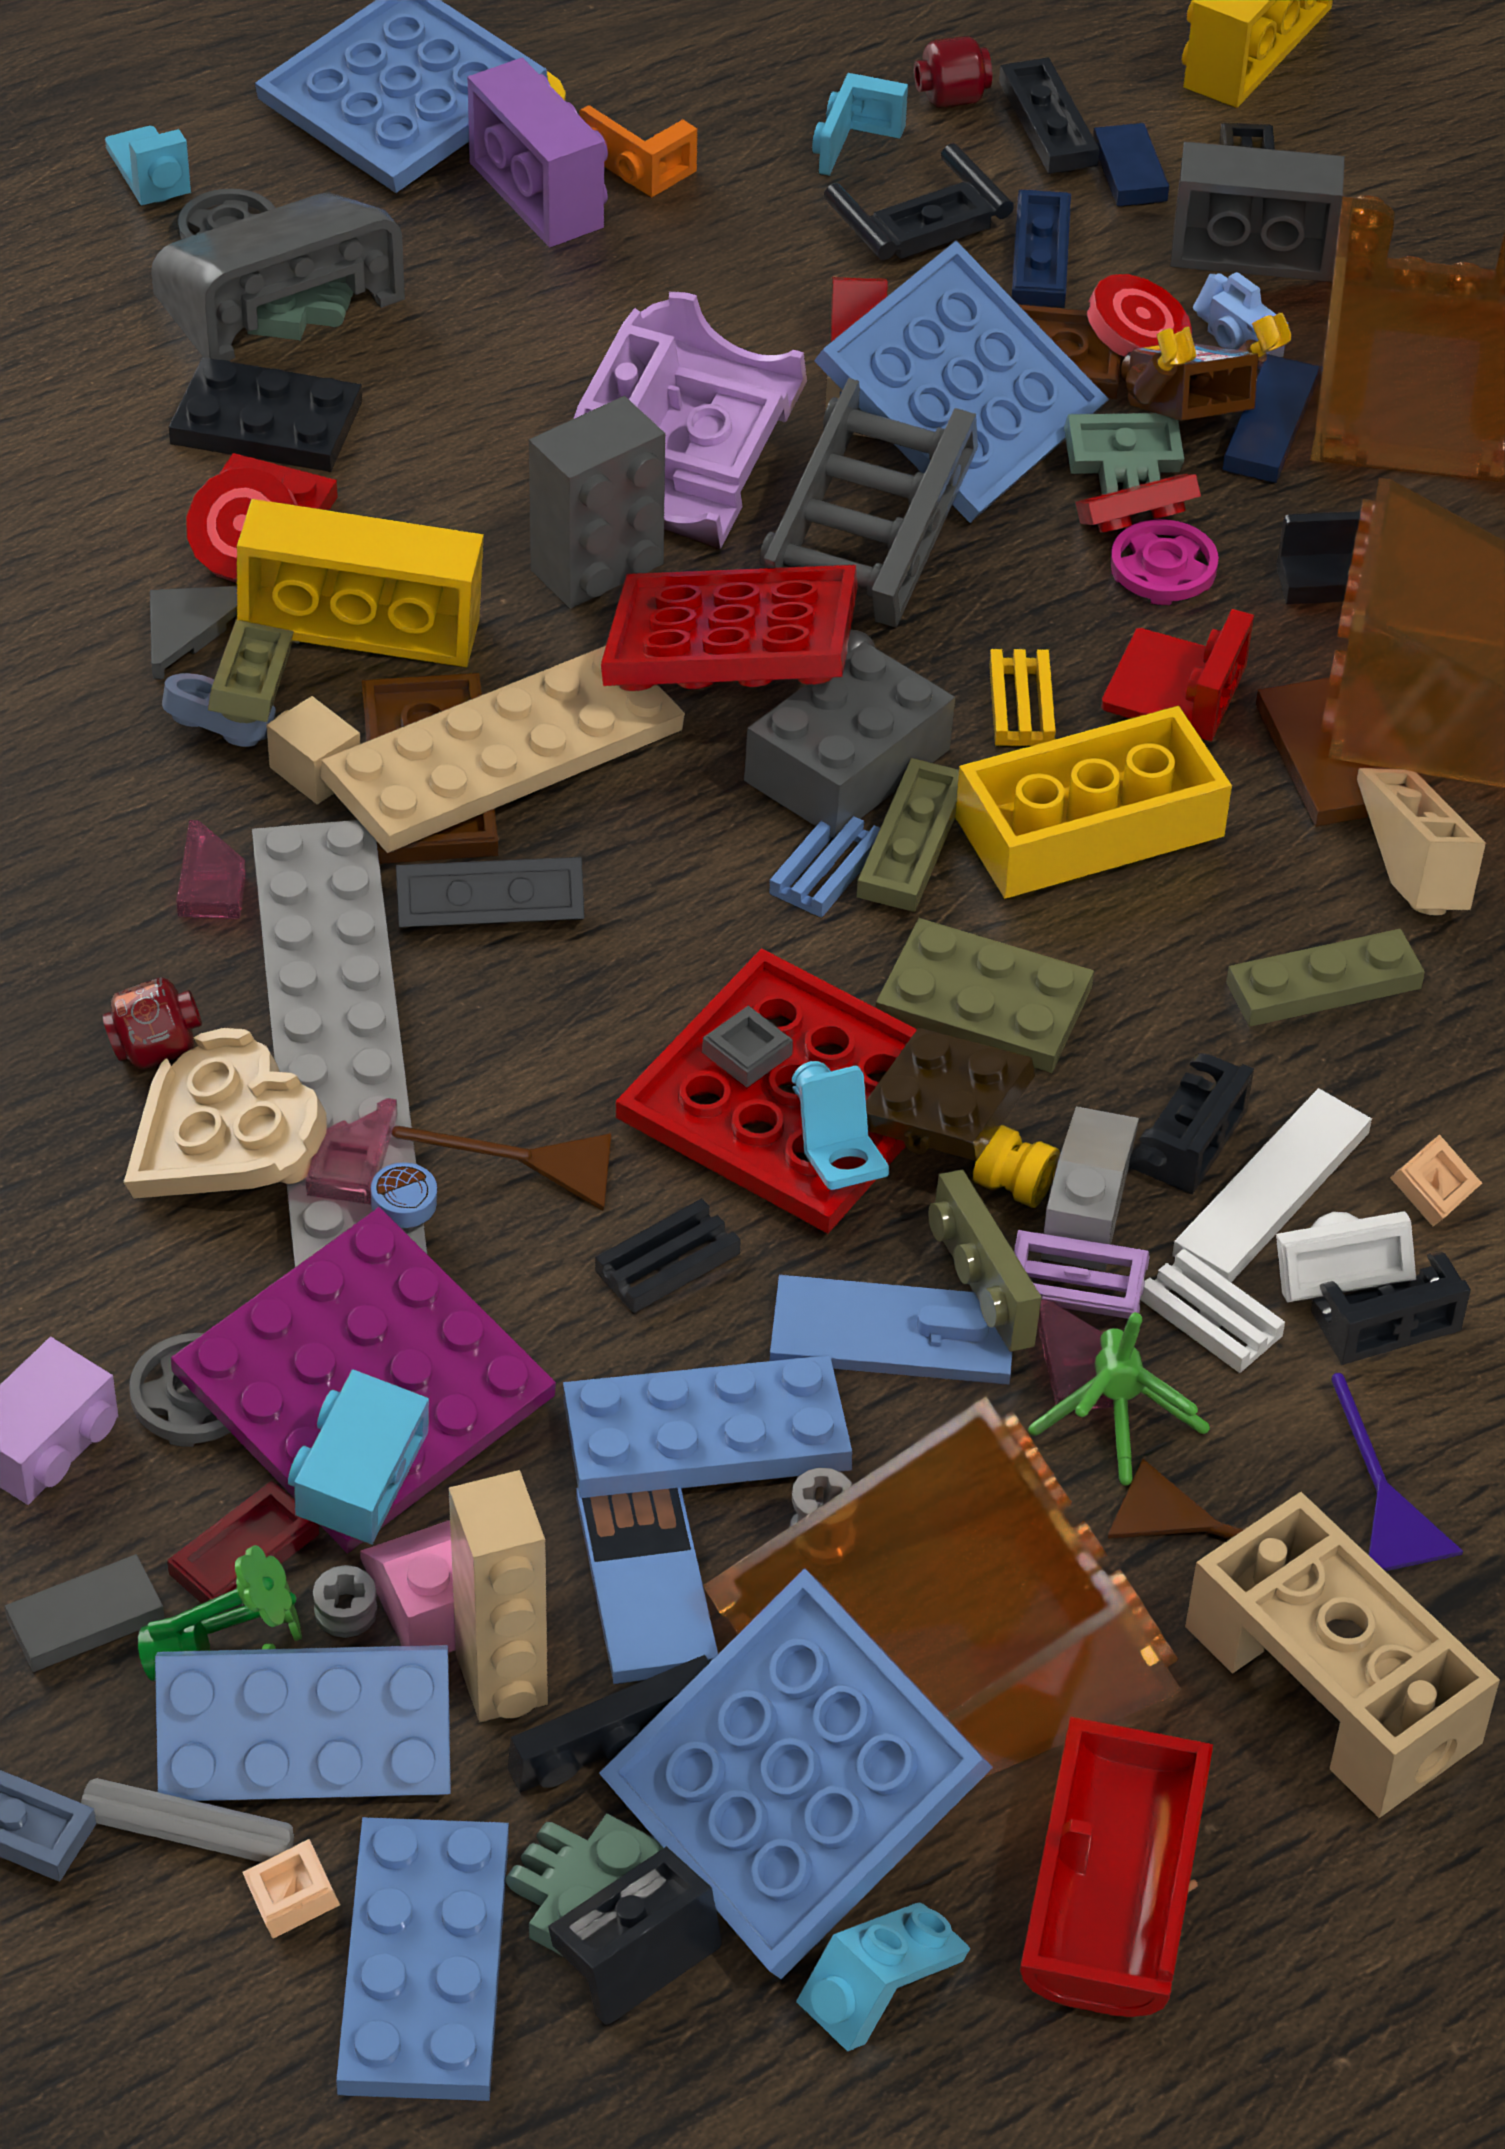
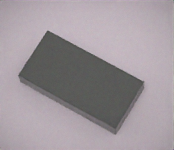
[5,1554,165,1672]

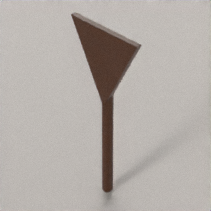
[391,1126,611,1211]
[1108,1459,1244,1539]

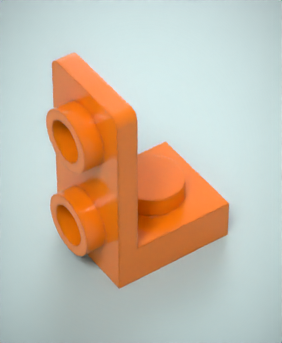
[579,105,697,198]

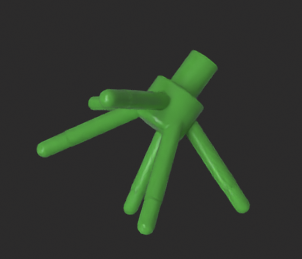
[1028,1312,1210,1486]

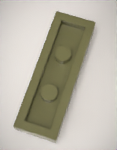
[208,620,294,723]
[857,758,959,912]
[1226,928,1425,1027]
[928,1170,1042,1352]

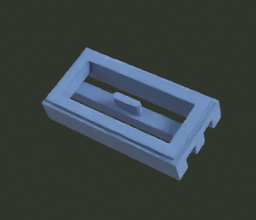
[769,816,880,918]

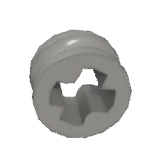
[313,1565,377,1638]

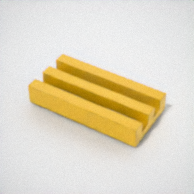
[989,649,1056,746]

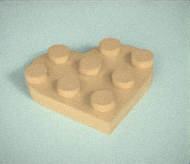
[124,1028,327,1199]

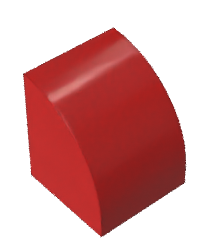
[831,277,888,342]

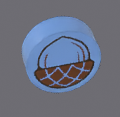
[371,1163,437,1228]

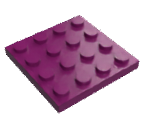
[171,1207,556,1554]

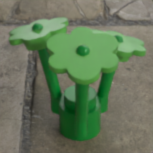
[138,1545,302,1682]

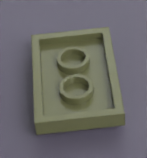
[876,918,1094,1073]

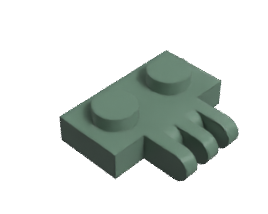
[247,276,354,341]
[1064,413,1184,495]
[505,1814,663,1956]

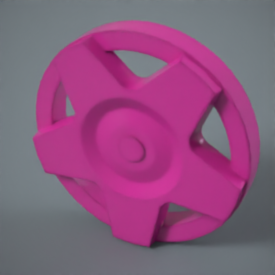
[1111,519,1219,605]

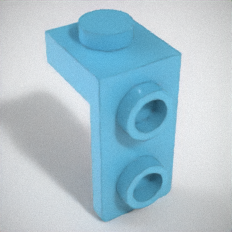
[812,73,908,176]
[105,126,191,206]
[796,1903,970,2051]

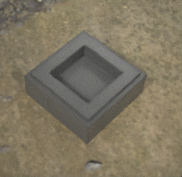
[702,1005,793,1087]

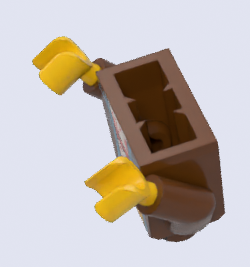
[1121,313,1291,420]

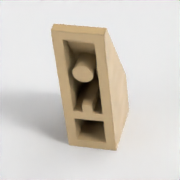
[1357,768,1486,915]

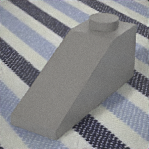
[1041,1106,1139,1271]

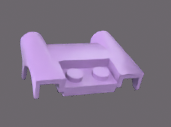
[574,292,807,549]

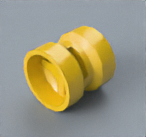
[973,1125,1060,1208]

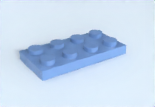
[563,1355,852,1498]
[155,1645,451,1801]
[336,1817,509,2101]

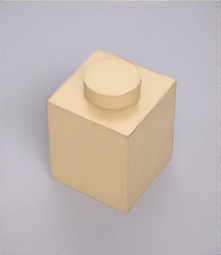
[267,696,360,804]

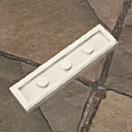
[1172,1088,1372,1282]

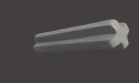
[81,1778,294,1862]

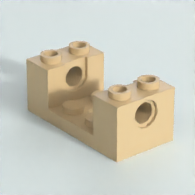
[1185,1492,1500,1818]

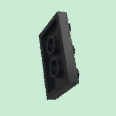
[169,357,362,472]

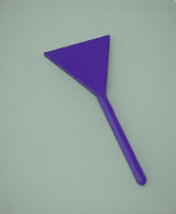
[1331,1373,1463,1571]

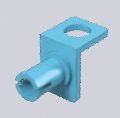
[792,1061,889,1190]

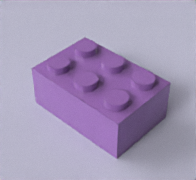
[467,57,608,248]

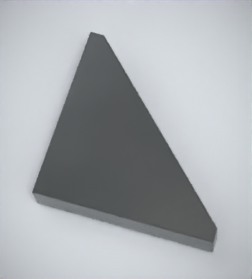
[150,586,237,679]

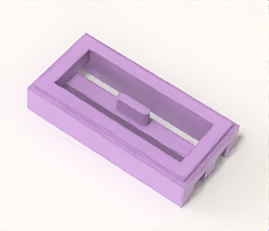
[1014,1230,1150,1319]

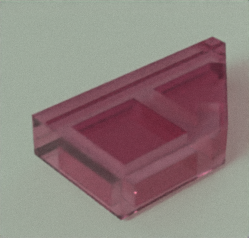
[176,820,246,919]
[306,1098,398,1205]
[1038,1300,1114,1411]

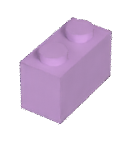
[0,1336,118,1505]

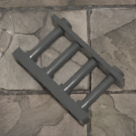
[760,378,978,628]

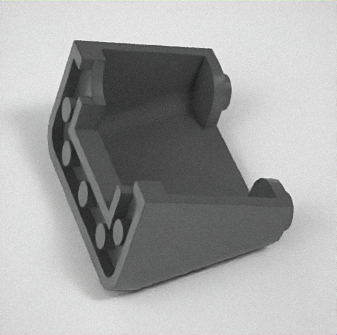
[151,192,405,360]

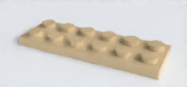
[320,646,685,853]

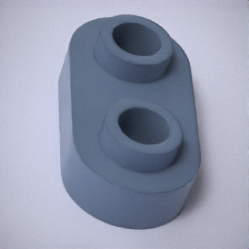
[162,673,276,747]

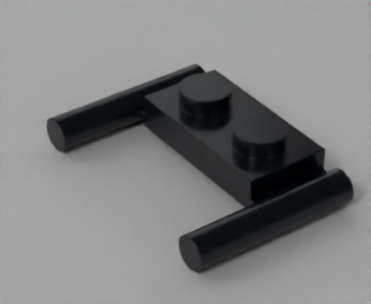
[824,143,1014,260]

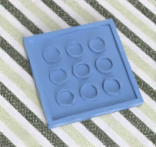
[255,0,548,193]
[814,241,1109,523]
[599,1568,993,1979]

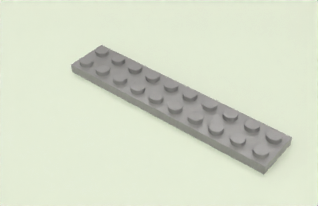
[252,820,427,1267]

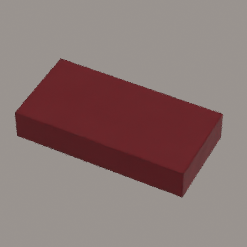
[167,1481,319,1603]

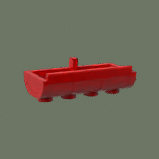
[1020,1716,1213,2017]

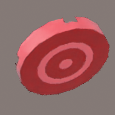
[1087,274,1192,357]
[186,467,298,583]

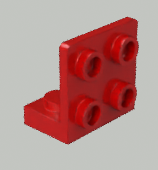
[1101,609,1254,742]

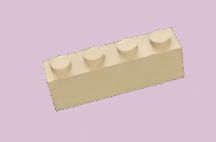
[449,1470,548,1723]

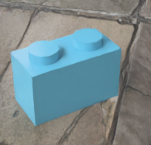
[288,1369,429,1544]

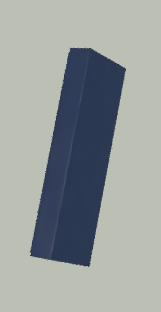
[1011,189,1071,308]
[1223,354,1320,483]

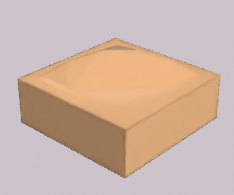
[1390,1134,1482,1226]
[242,1839,340,1939]

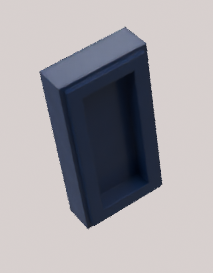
[1093,123,1169,206]

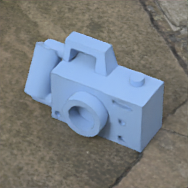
[1193,272,1288,369]

